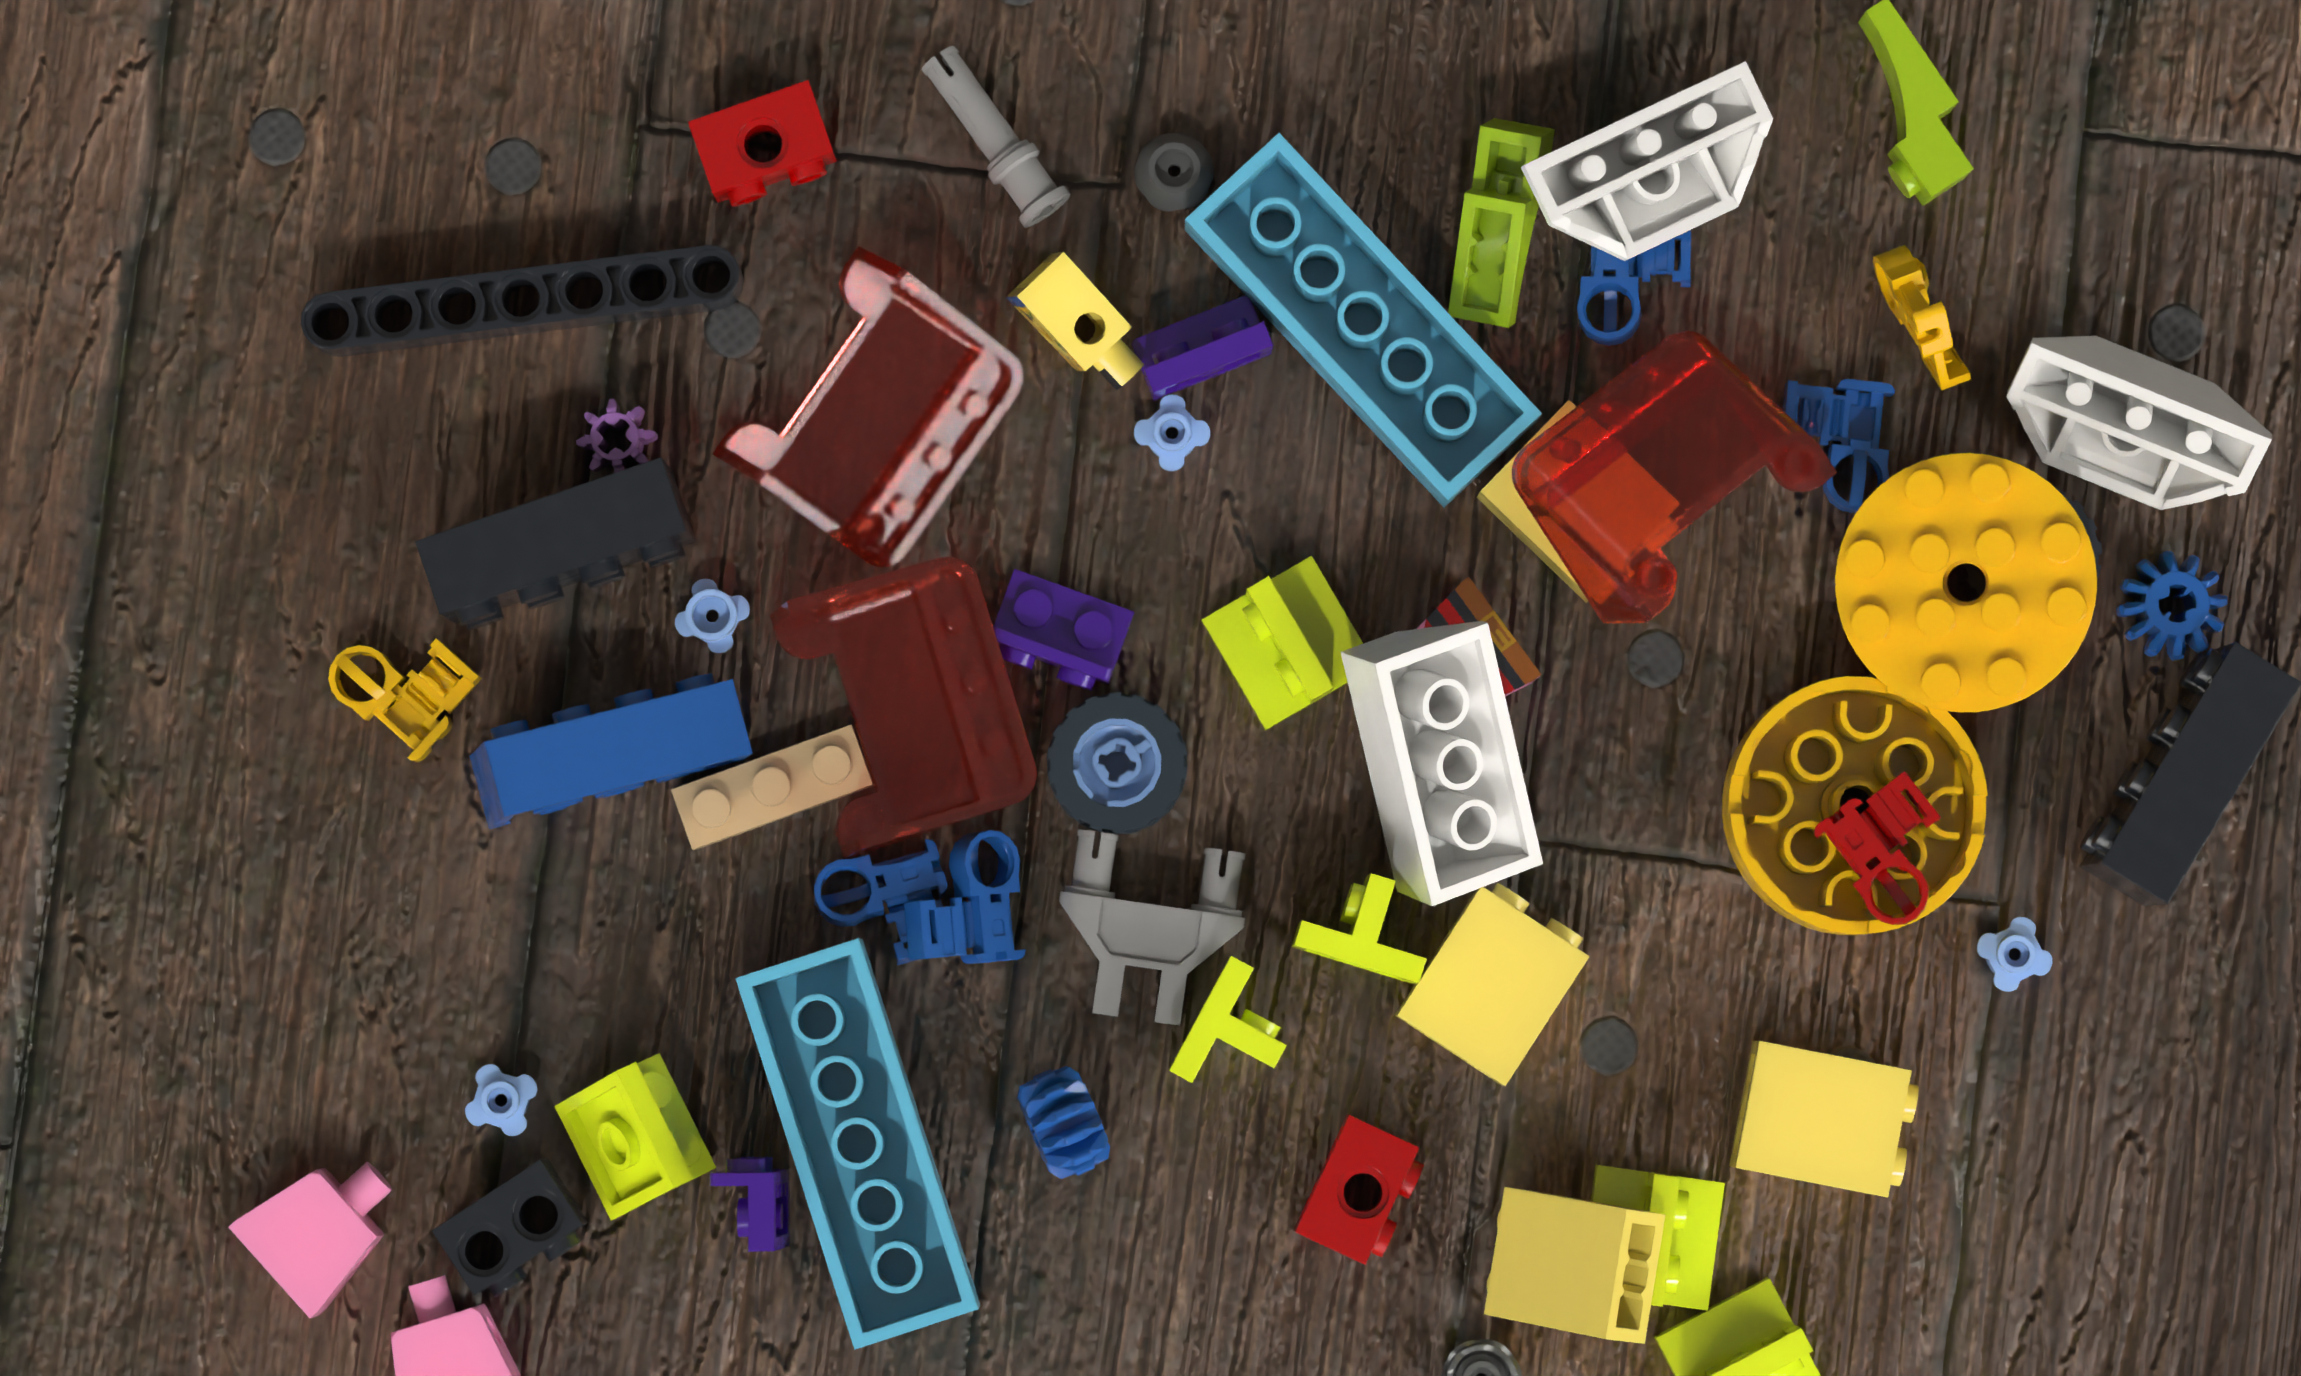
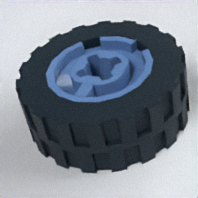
[1047,692,1188,834]

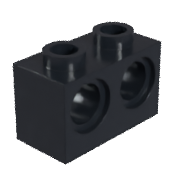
[432,1158,589,1298]

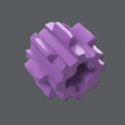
[576,399,658,473]

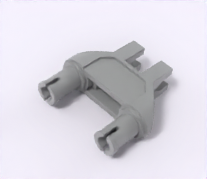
[1059,829,1246,1026]

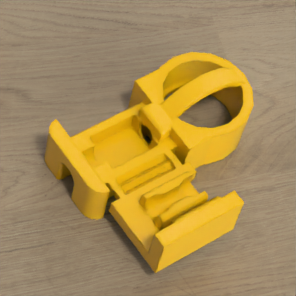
[1873,245,1971,390]
[328,638,482,762]

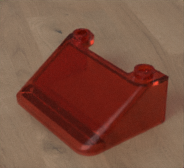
[712,246,1023,567]
[1512,331,1837,624]
[770,557,1037,859]

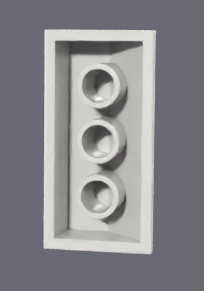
[1341,621,1543,906]

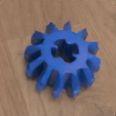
[2116,551,2228,661]
[1017,1066,1110,1179]

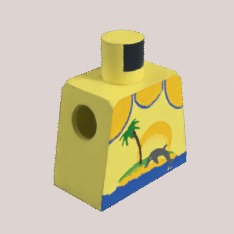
[1006,252,1144,390]

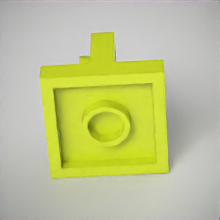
[1201,556,1363,731]
[1291,873,1427,984]
[1169,956,1287,1083]
[554,1053,716,1221]
[1591,1165,1725,1311]
[1654,1277,1821,1376]

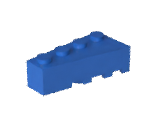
[469,673,753,830]

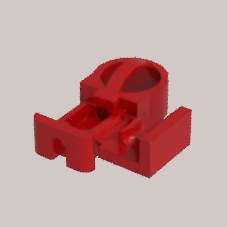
[1814,771,1941,925]

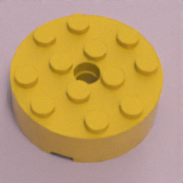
[1835,453,2097,712]
[1722,676,1988,935]

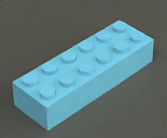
[1184,133,1542,507]
[735,938,981,1350]

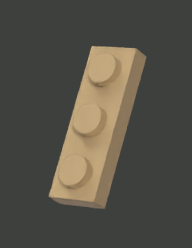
[671,725,874,850]

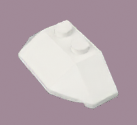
[1521,61,1773,261]
[2006,336,2272,510]

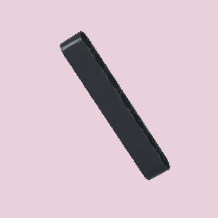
[301,245,744,357]

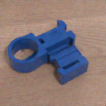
[1577,229,1692,346]
[1779,379,1895,513]
[904,830,1026,964]
[814,839,947,965]

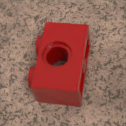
[688,80,837,207]
[1294,1114,1424,1265]

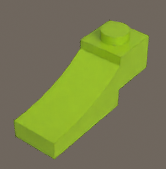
[1858,0,1974,206]
[1448,118,1555,328]

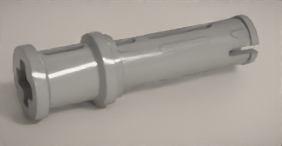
[922,46,1071,228]

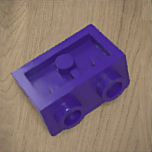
[1132,296,1273,401]
[988,569,1134,691]
[710,1157,790,1252]

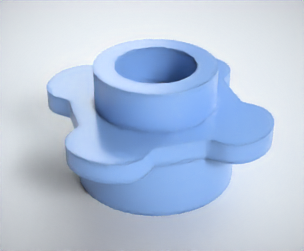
[1134,395,1210,471]
[675,579,750,653]
[1977,917,2052,992]
[465,1064,538,1136]

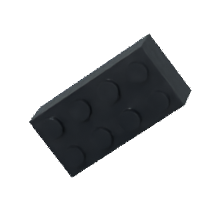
[415,457,696,630]
[2079,642,2301,907]

